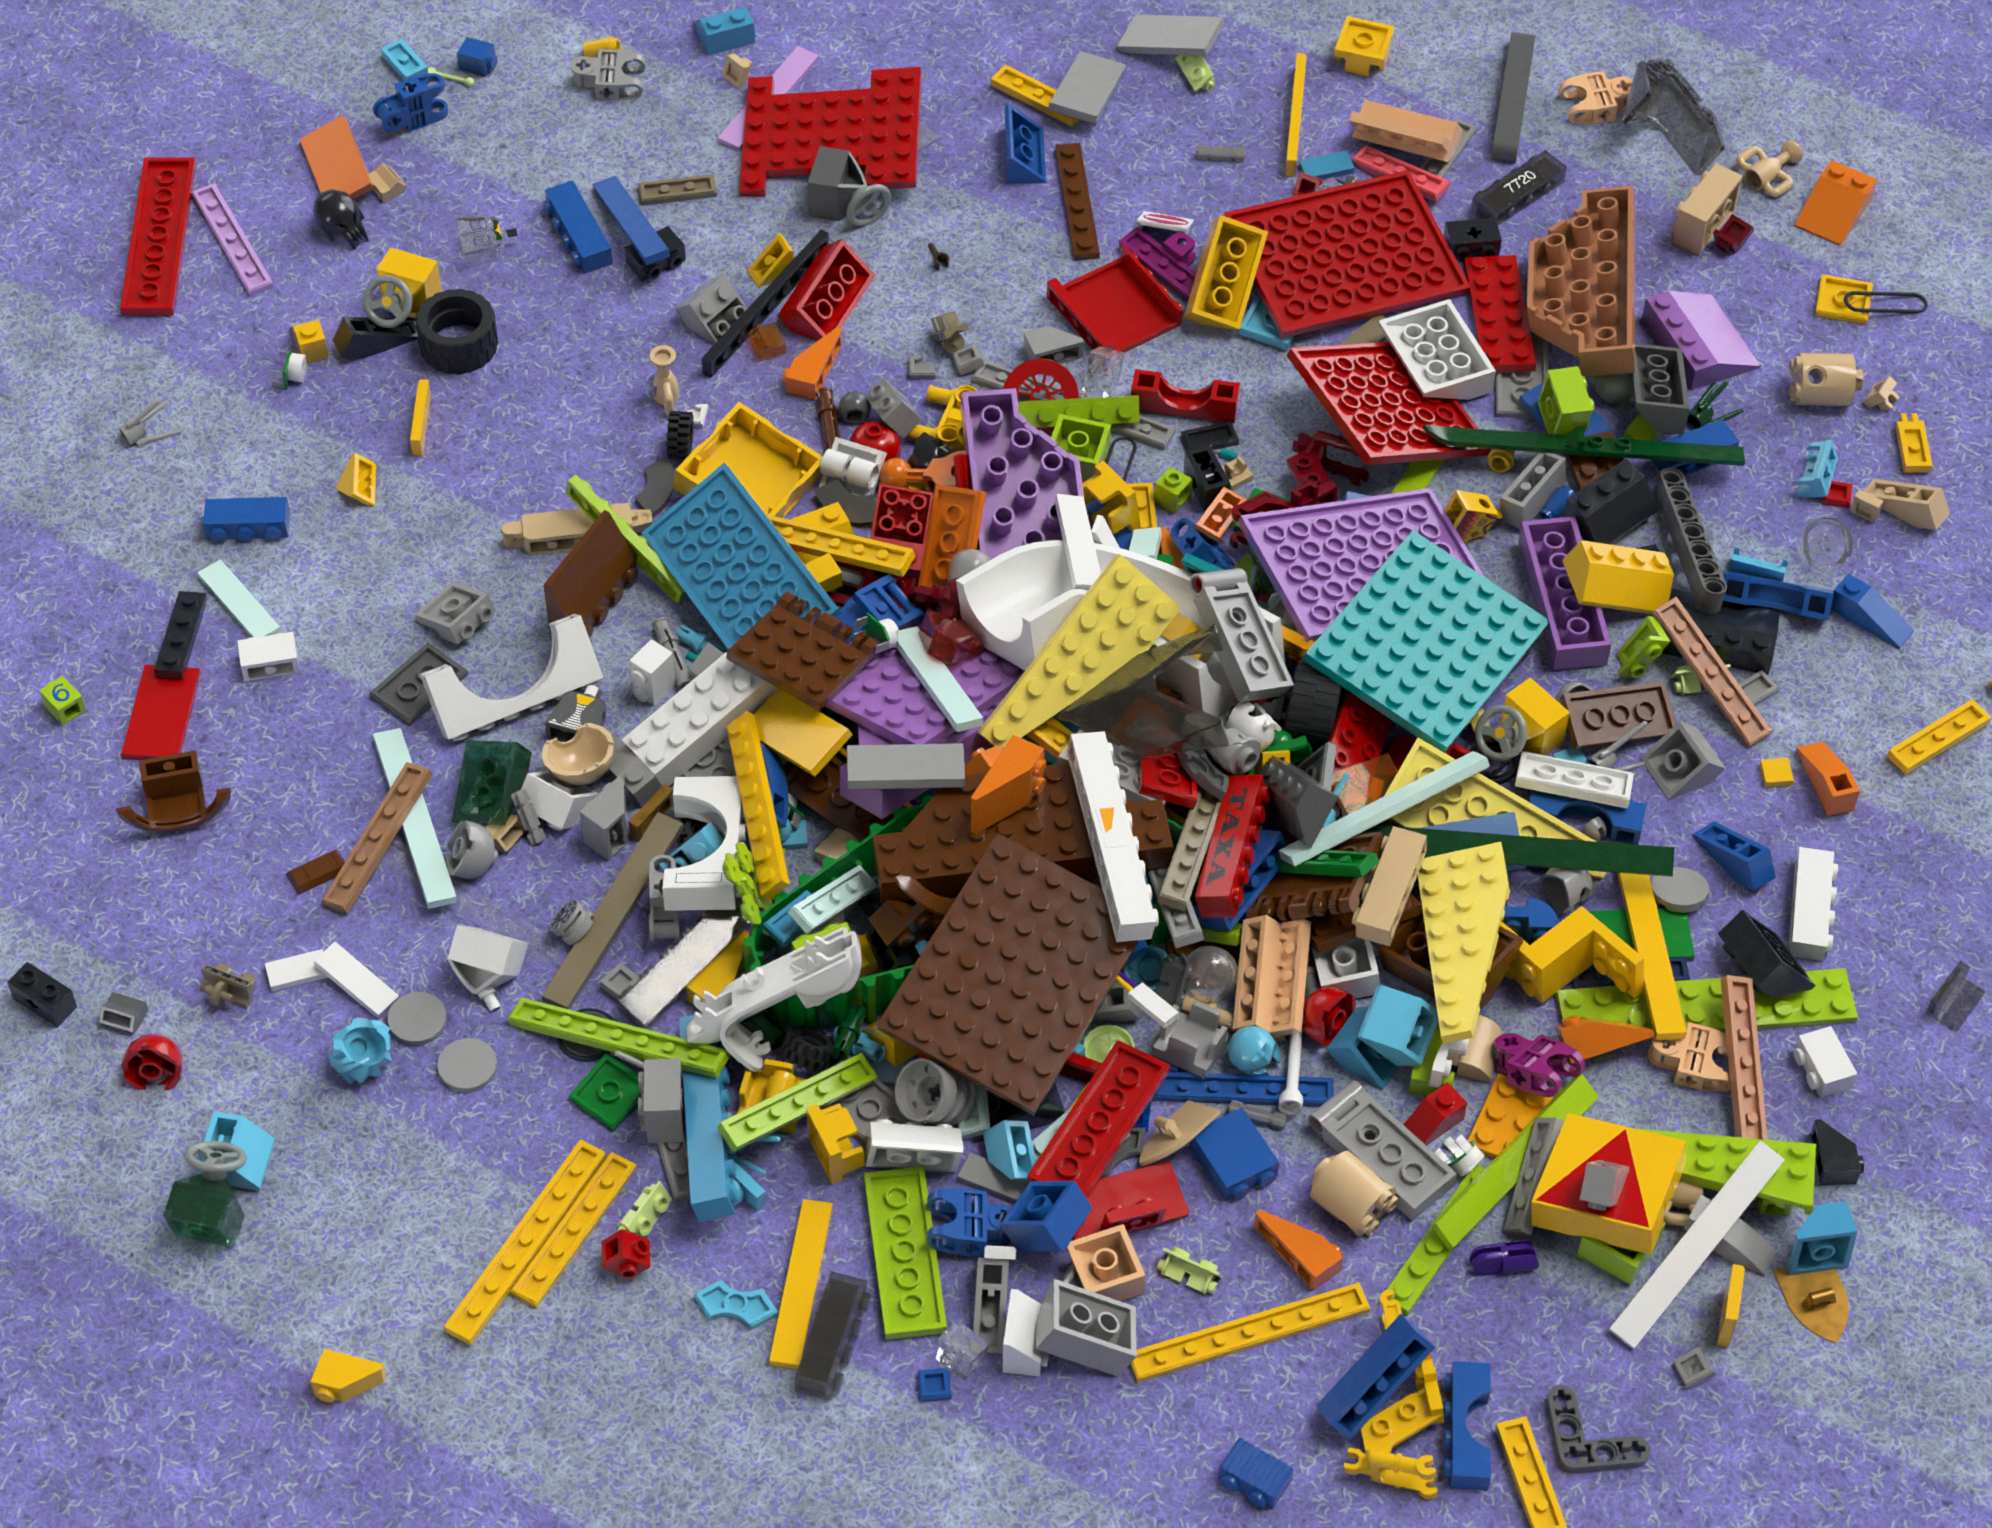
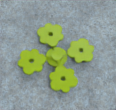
[722,842,773,925]

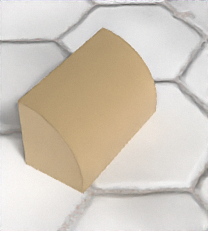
[1456,1015,1503,1084]

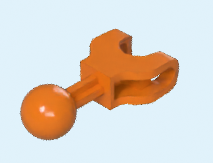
[879,451,966,495]

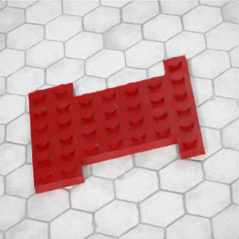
[739,67,922,197]

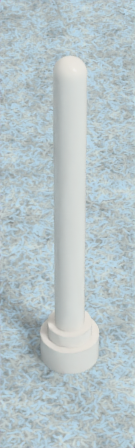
[1279,1029,1303,1115]

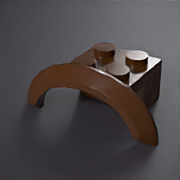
[116,750,231,832]
[868,875,958,948]

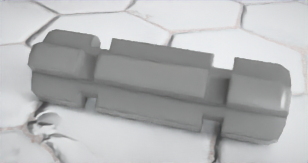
[1197,145,1246,162]
[511,789,546,845]
[1228,1100,1287,1131]

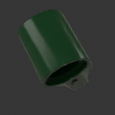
[740,1010,787,1053]

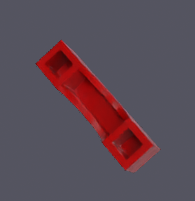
[1131,369,1240,424]

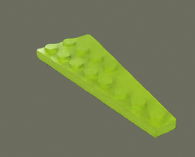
[1634,1128,1816,1215]

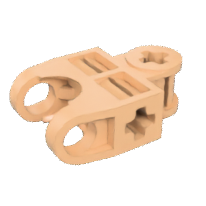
[1558,71,1637,124]
[1648,1022,1731,1092]

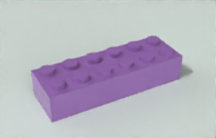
[1518,516,1611,670]

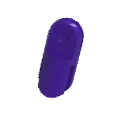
[1469,1239,1539,1275]

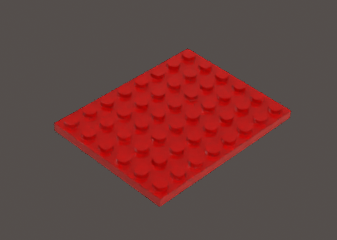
[1223,170,1471,339]

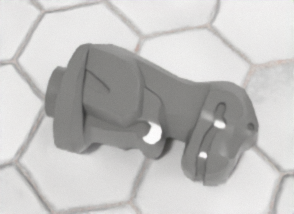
[1181,711,1261,775]

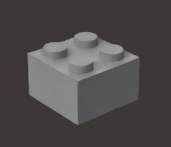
[638,1058,685,1143]

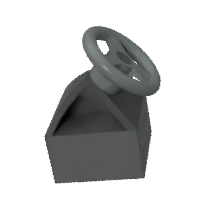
[808,146,891,227]

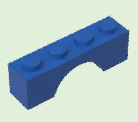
[1722,570,1834,621]
[1530,790,1646,845]
[1444,1361,1491,1490]

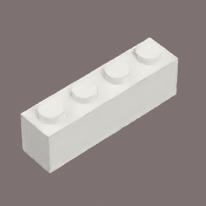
[1788,847,1838,961]

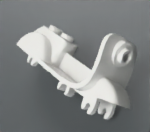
[687,927,862,1072]

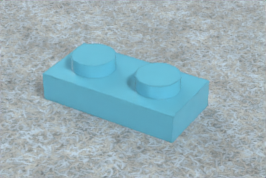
[380,38,428,80]

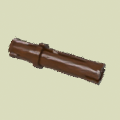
[816,387,840,451]

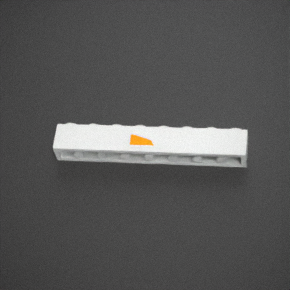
[1067,731,1159,942]

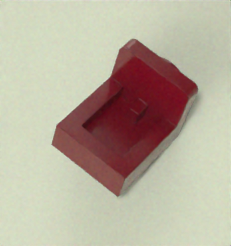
[1712,214,1754,253]

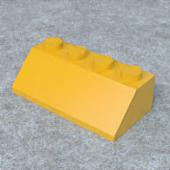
[1183,215,1268,330]
[1562,540,1674,614]

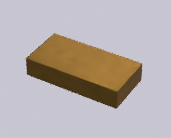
[628,784,674,841]

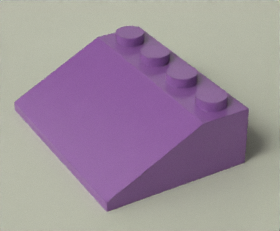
[1642,291,1761,390]

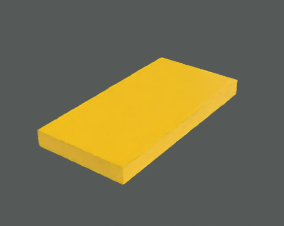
[754,688,853,777]

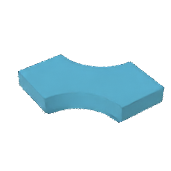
[694,1280,778,1330]

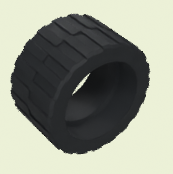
[416,289,498,374]
[1284,659,1344,749]

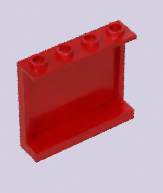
[1046,245,1183,362]

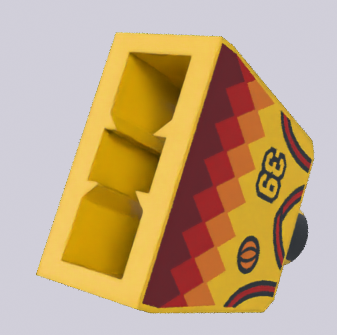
[1444,490,1503,543]

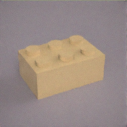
[1671,163,1743,256]

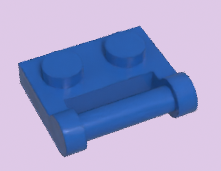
[853,574,926,630]

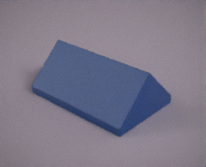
[1004,103,1046,184]

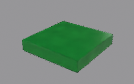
[568,1052,641,1131]

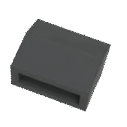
[99,992,148,1033]

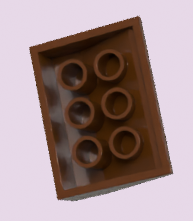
[543,510,639,639]
[1377,903,1523,1010]

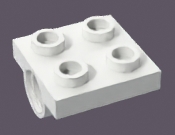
[819,437,887,496]

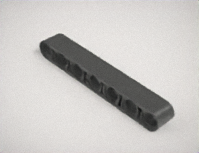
[1491,32,1536,162]
[1655,468,1727,614]

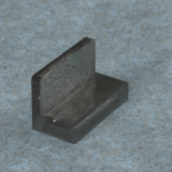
[1926,961,1985,1031]

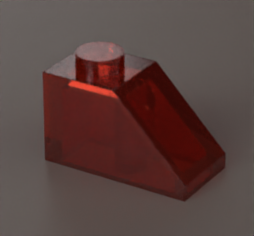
[918,608,976,667]

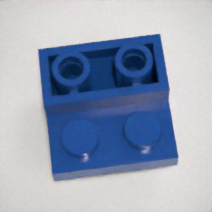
[1502,897,1558,945]

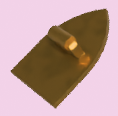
[1773,1267,1849,1343]

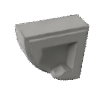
[909,355,936,379]

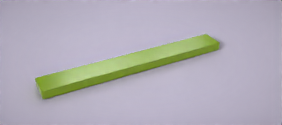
[508,997,730,1079]
[1430,1074,1599,1249]

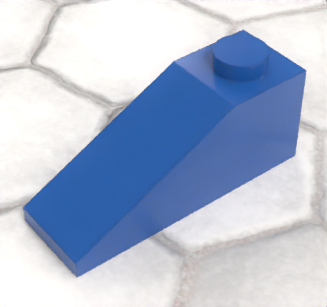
[1831,573,1914,649]
[1693,821,1776,891]

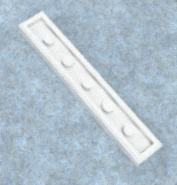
[1055,494,1101,591]

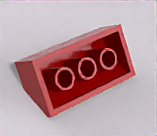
[777,239,875,341]

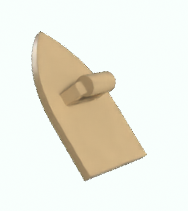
[1139,1100,1221,1166]

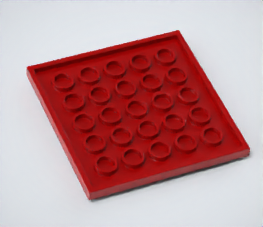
[1286,342,1492,465]

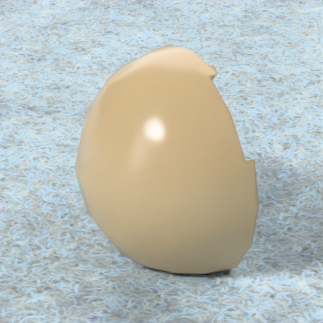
[541,723,614,785]

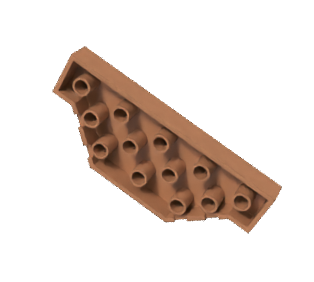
[1527,185,1636,377]

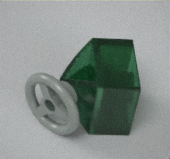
[163,1141,247,1248]

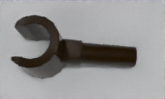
[928,243,950,270]

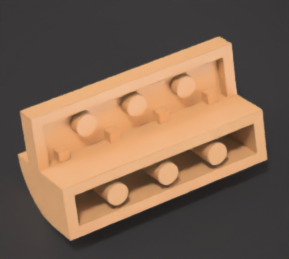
[1349,99,1463,162]
[1233,915,1311,1041]

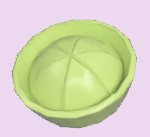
[1083,1025,1135,1063]

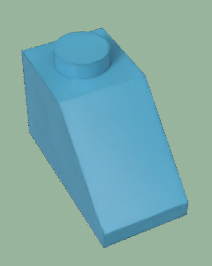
[983,1120,1036,1180]

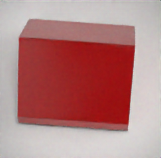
[1292,172,1324,196]

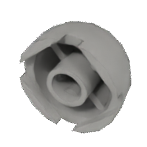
[445,820,498,879]

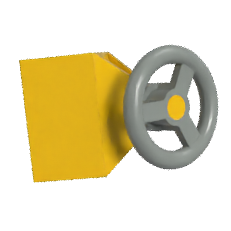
[363,247,442,328]
[1475,678,1570,761]

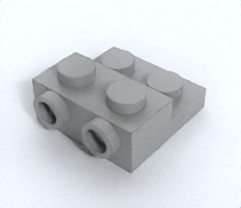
[415,582,496,644]

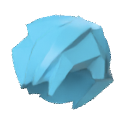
[329,1017,392,1084]

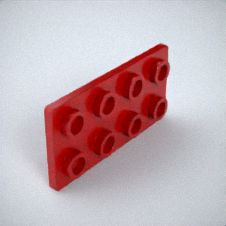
[1329,690,1392,794]
[1072,1161,1189,1240]

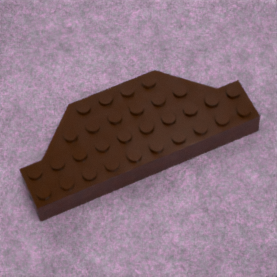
[873,763,1173,903]

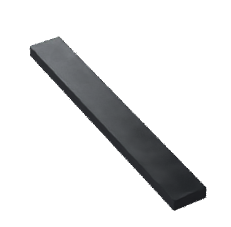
[702,229,829,377]

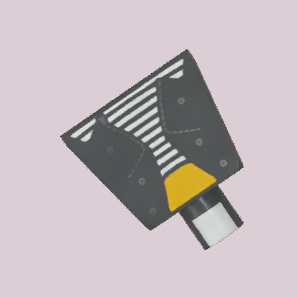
[545,685,607,742]

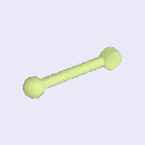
[428,67,474,87]

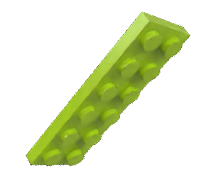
[864,1166,947,1340]

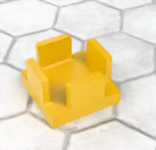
[1334,16,1395,77]
[1082,461,1141,534]
[738,1059,807,1134]
[806,1104,865,1185]

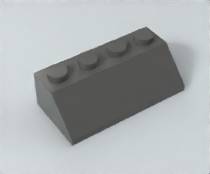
[1632,344,1690,435]
[1261,755,1338,848]

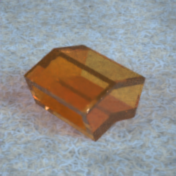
[747,322,787,360]

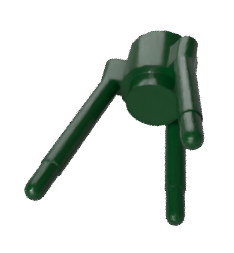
[1687,381,1744,429]

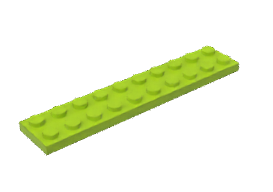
[1556,968,1858,1038]

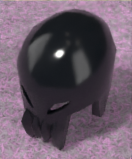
[313,189,369,249]

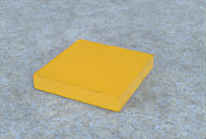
[1815,274,1873,325]
[1716,1264,1745,1348]

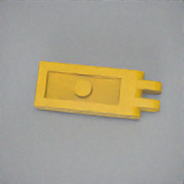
[1896,413,1933,473]

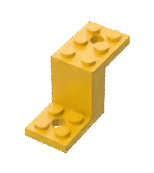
[1500,906,1644,1003]

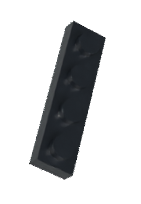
[154,591,207,679]

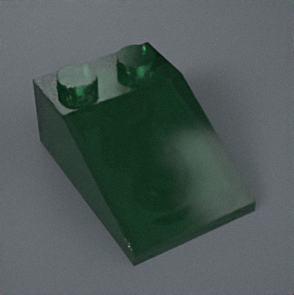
[452,740,532,825]

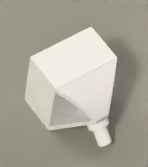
[448,925,528,1012]

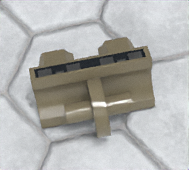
[929,311,970,355]
[200,962,256,1010]

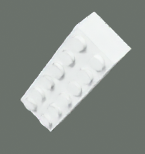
[622,652,777,786]

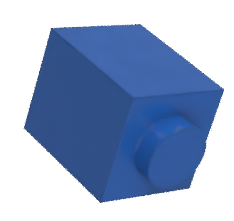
[457,37,498,77]

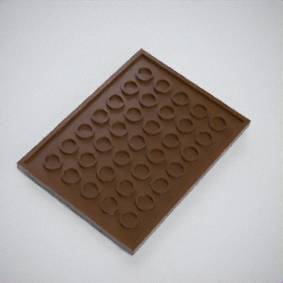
[877,833,1140,1116]

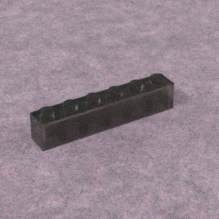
[617,897,764,1029]

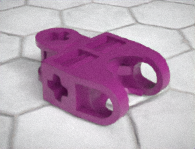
[1495,1033,1585,1097]

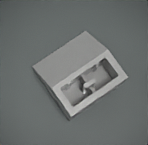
[675,275,748,344]
[579,776,628,861]

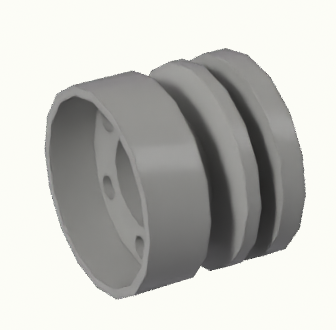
[895,1058,976,1126]

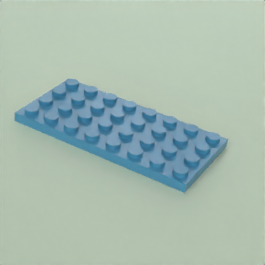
[641,462,842,649]

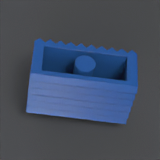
[1218,1438,1294,1510]

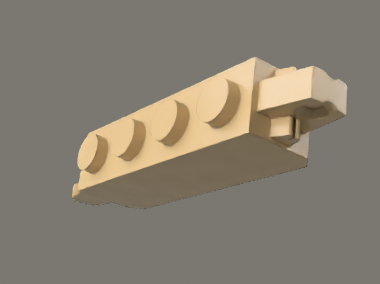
[501,503,653,555]

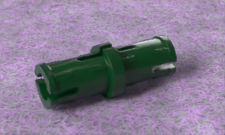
[831,1004,867,1061]

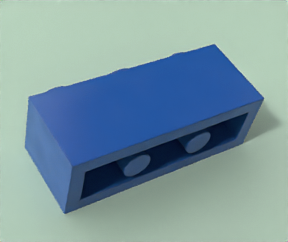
[1651,420,1739,476]
[203,497,290,542]

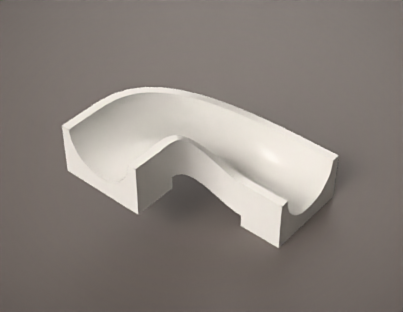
[956,540,1285,718]

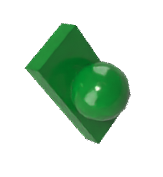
[1260,729,1313,764]

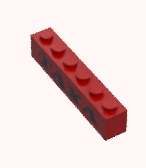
[1195,774,1271,918]

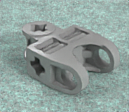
[571,49,646,100]
[649,855,680,942]

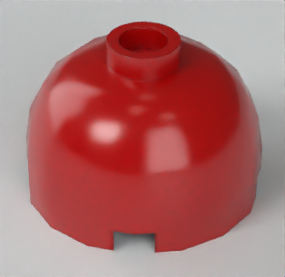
[849,421,901,463]
[1302,987,1356,1046]
[121,1034,183,1090]

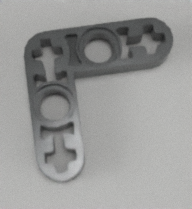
[1547,1385,1650,1473]

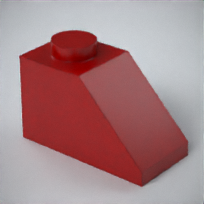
[1403,1082,1467,1146]

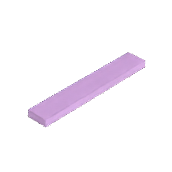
[718,46,819,151]
[191,183,274,296]

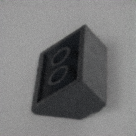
[1562,458,1658,545]
[1718,909,1816,998]

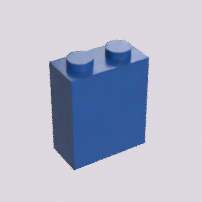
[1189,1107,1279,1201]

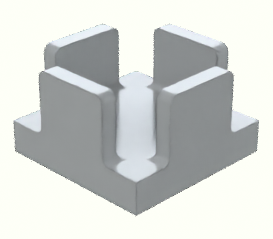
[1151,1001,1231,1079]

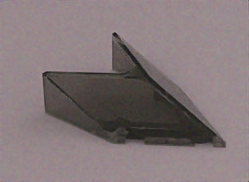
[1622,59,1725,175]
[1056,624,1229,757]

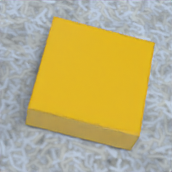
[1759,758,1794,787]

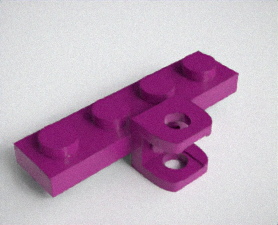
[1119,227,1196,301]

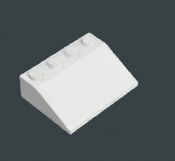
[1378,299,1496,400]

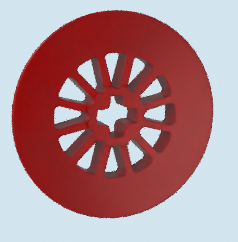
[1003,359,1079,435]

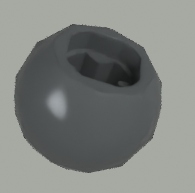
[838,391,872,424]

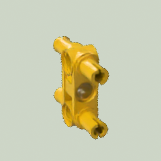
[909,385,977,451]

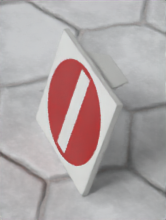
[1137,211,1194,234]

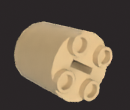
[1789,353,1864,406]
[1310,1151,1399,1237]

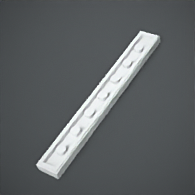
[1609,1140,1785,1349]

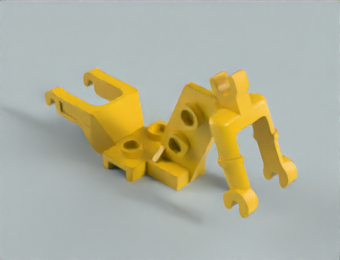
[1343,1289,1444,1500]

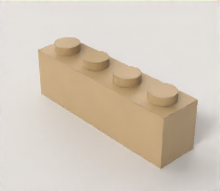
[1352,826,1427,946]

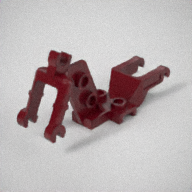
[1230,430,1369,549]
[826,560,971,641]

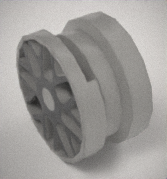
[550,899,595,945]

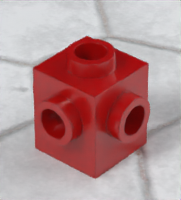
[601,1229,651,1279]

